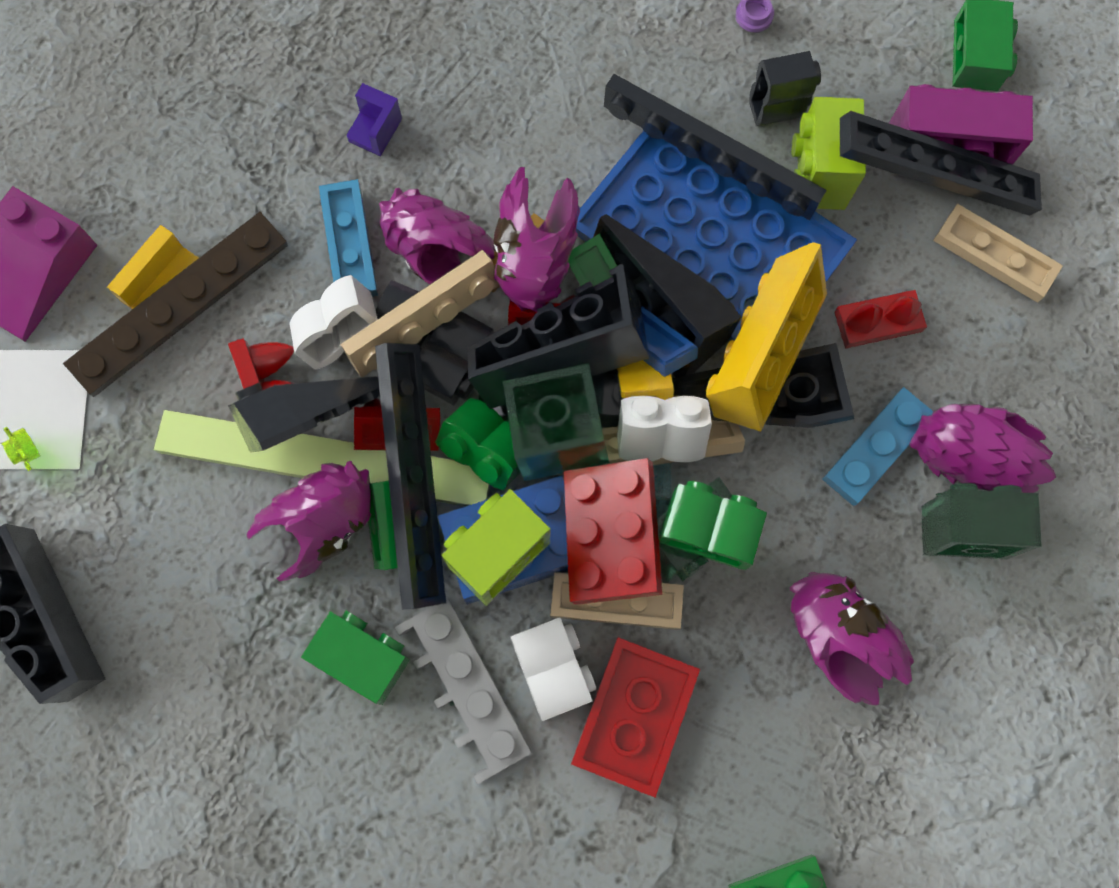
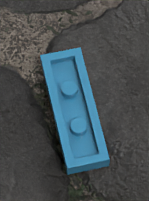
[319,179,378,297]
[822,387,933,506]

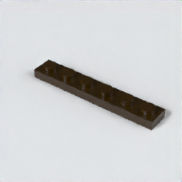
[63,211,288,397]

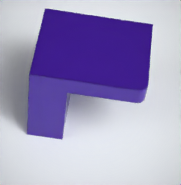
[347,83,402,157]

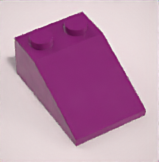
[0,186,97,342]

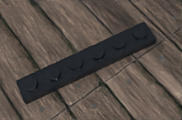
[604,74,827,221]
[840,111,1042,216]
[375,343,446,610]

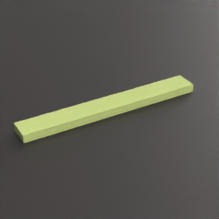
[154,410,490,507]

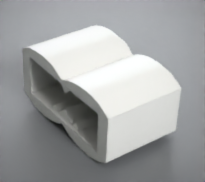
[290,275,378,370]
[617,396,712,463]
[511,617,596,721]

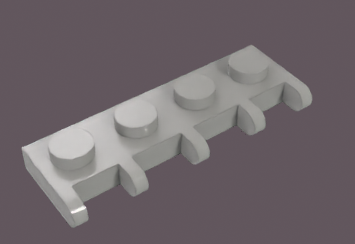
[395,597,532,785]

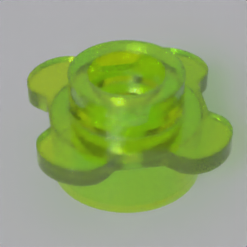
[0,427,41,471]

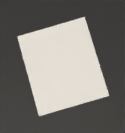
[0,350,87,469]

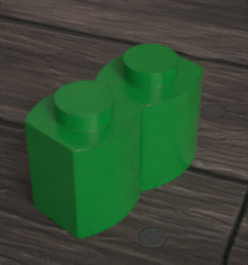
[435,398,538,490]
[659,481,767,570]

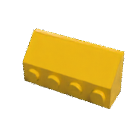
[706,242,827,432]

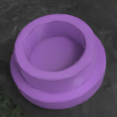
[735,0,774,32]

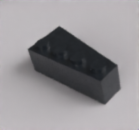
[467,264,649,409]
[0,524,106,704]

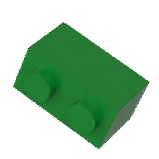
[952,0,1018,91]
[301,610,410,705]

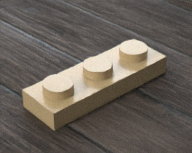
[933,203,1063,303]
[550,572,684,630]

